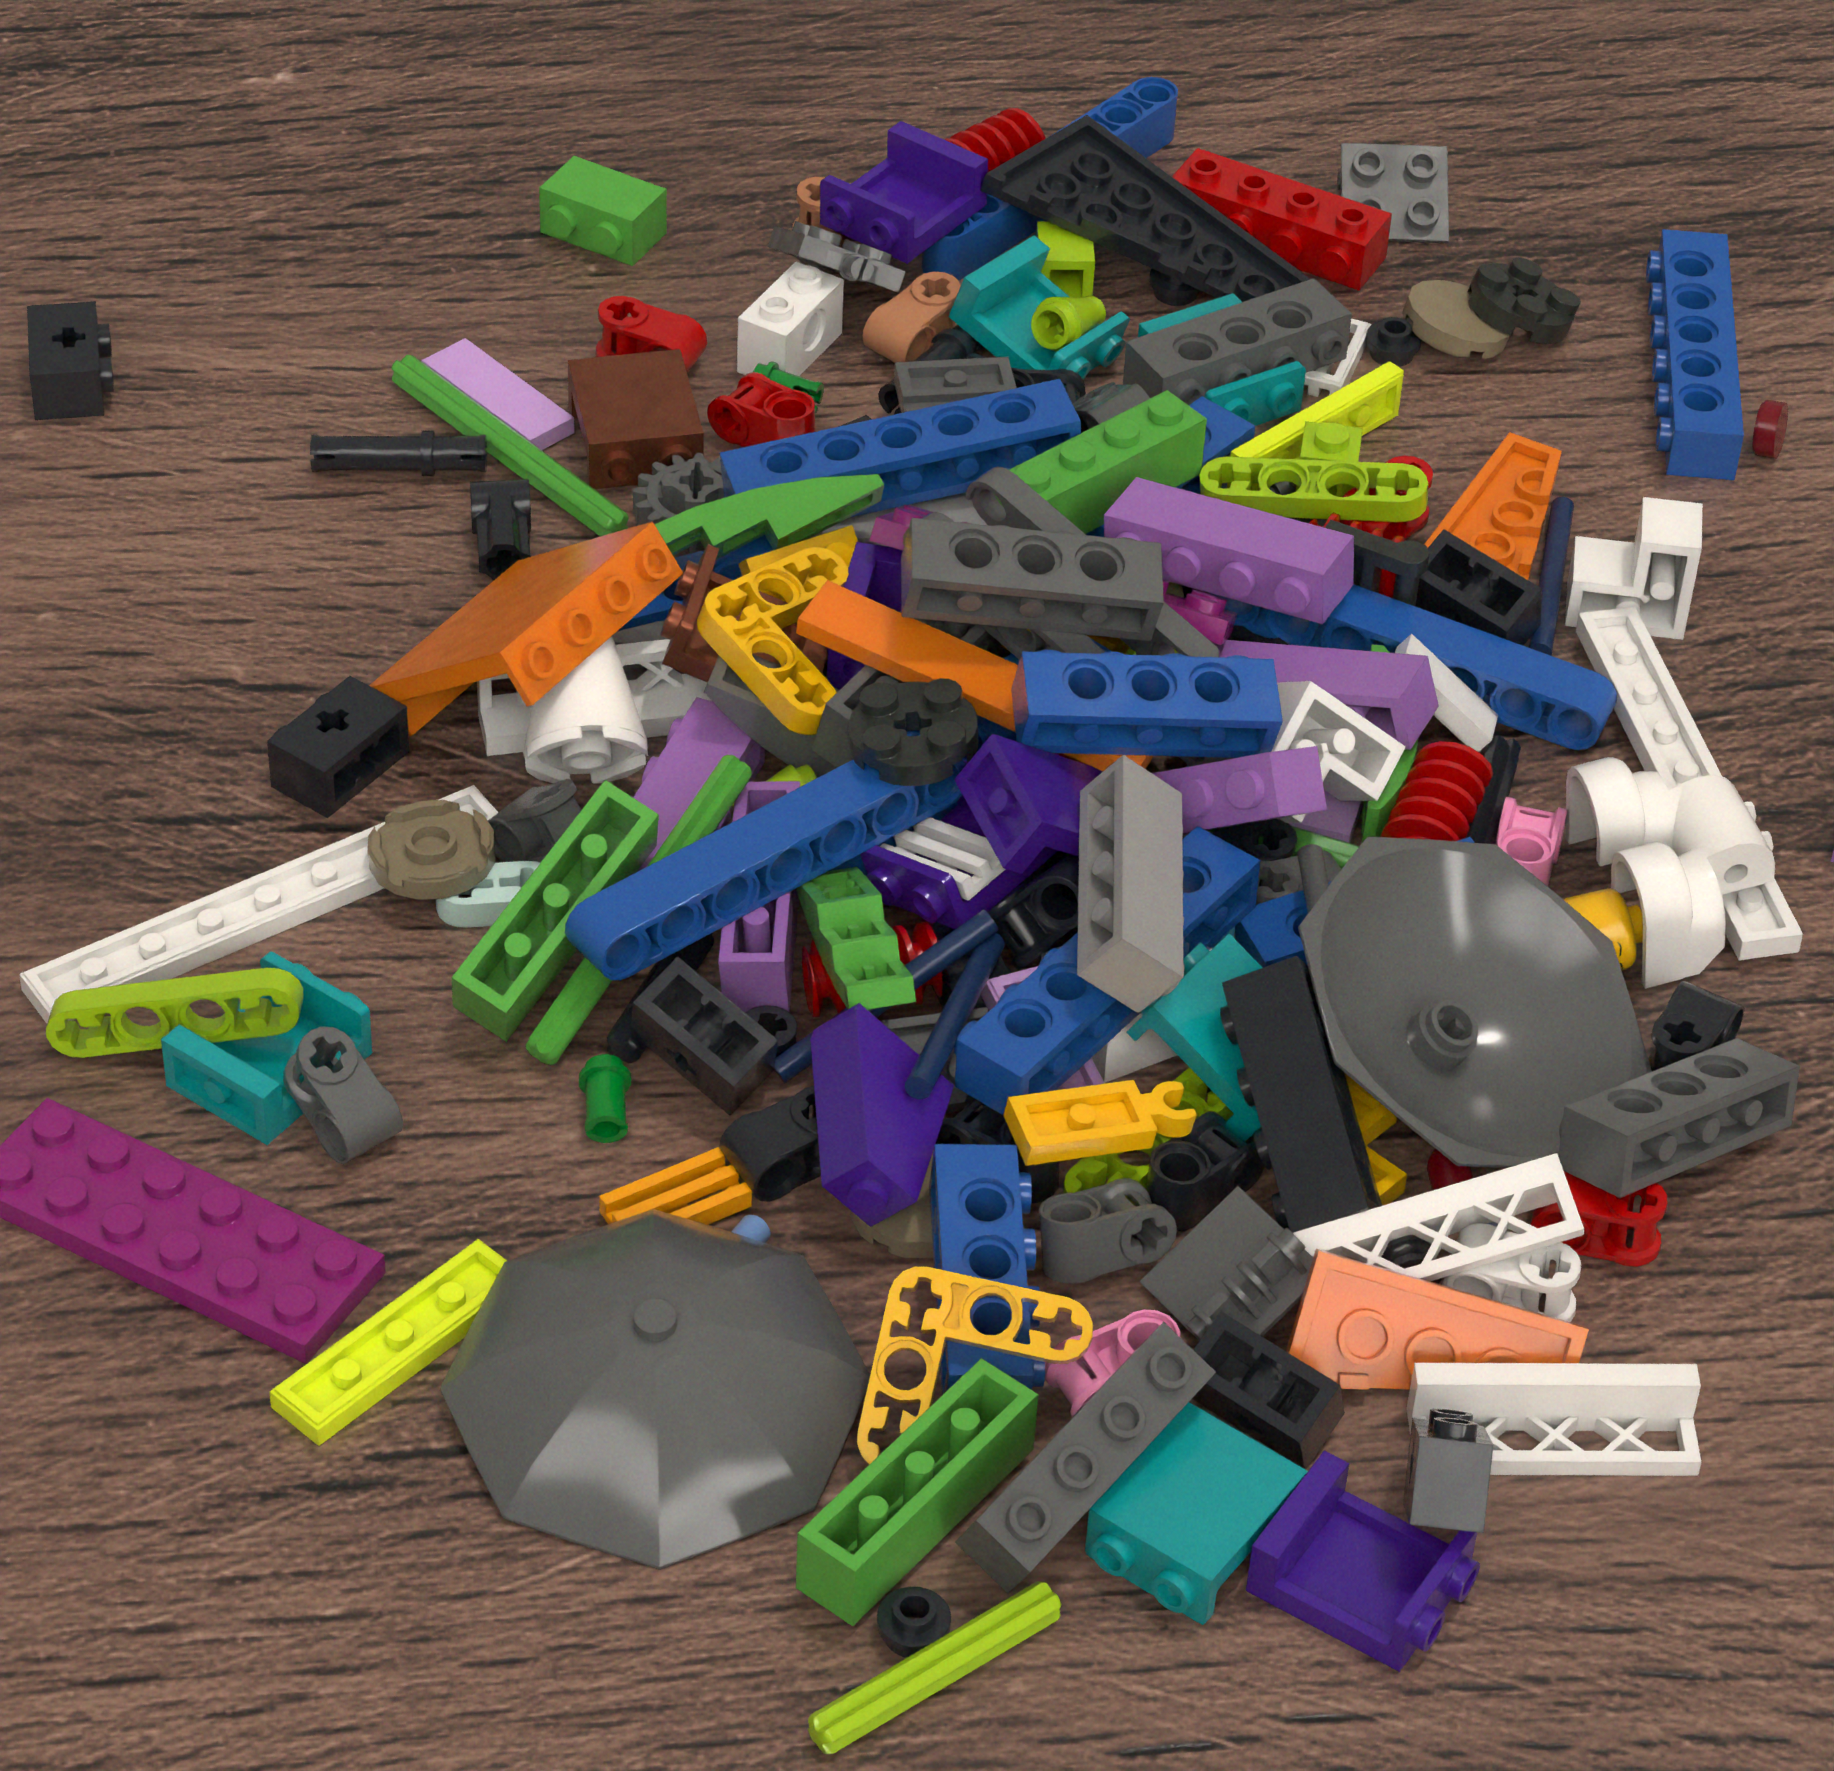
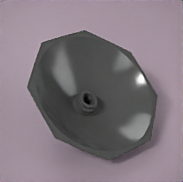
[1298,837,1652,1168]
[440,1209,870,1570]

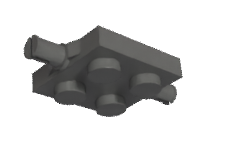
[767,221,906,292]

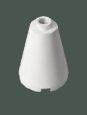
[523,636,648,784]

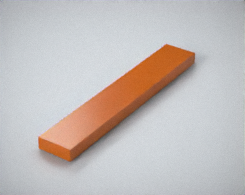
[796,580,1154,771]

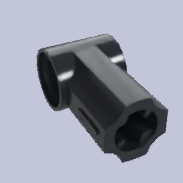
[470,479,531,581]

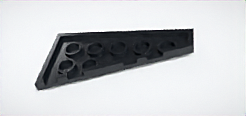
[980,115,1310,302]

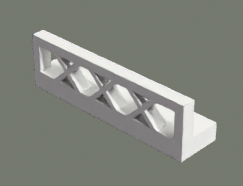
[477,639,712,756]
[1293,1153,1584,1281]
[1407,1363,1701,1476]

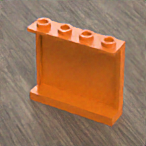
[369,521,683,737]

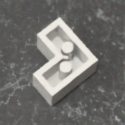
[1565,497,1703,640]
[1272,681,1406,823]

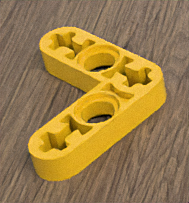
[697,547,849,735]
[857,1266,1093,1465]

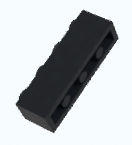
[1220,956,1382,1233]

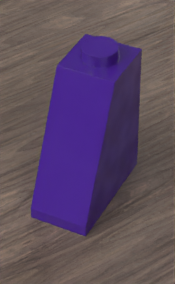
[811,1003,954,1227]

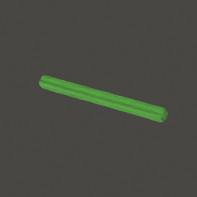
[391,355,629,537]
[526,755,752,1065]

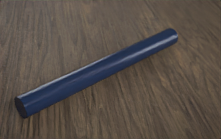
[1529,497,1574,656]
[774,909,999,1083]
[905,933,1005,1099]

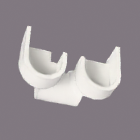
[1566,757,1775,989]

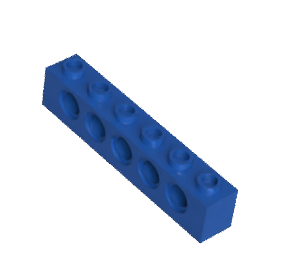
[1646,229,1744,480]
[719,379,1081,518]
[954,826,1261,1115]

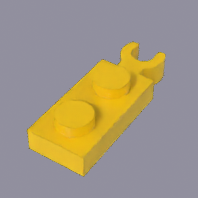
[1003,1080,1197,1166]

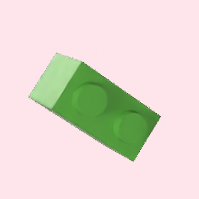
[539,156,667,266]

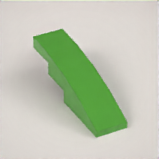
[654,474,884,560]
[796,867,916,1010]

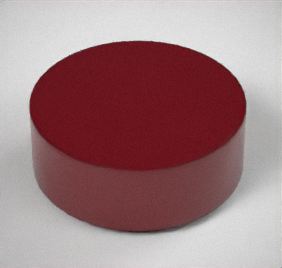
[1752,400,1788,459]

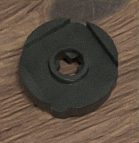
[1467,257,1581,344]
[848,678,978,786]

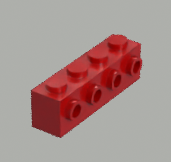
[1172,148,1392,291]

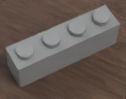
[1077,755,1184,1013]

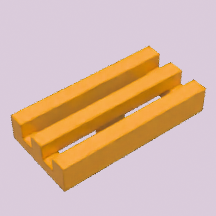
[599,1147,752,1225]

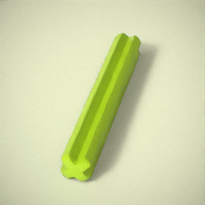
[808,1581,1061,1754]

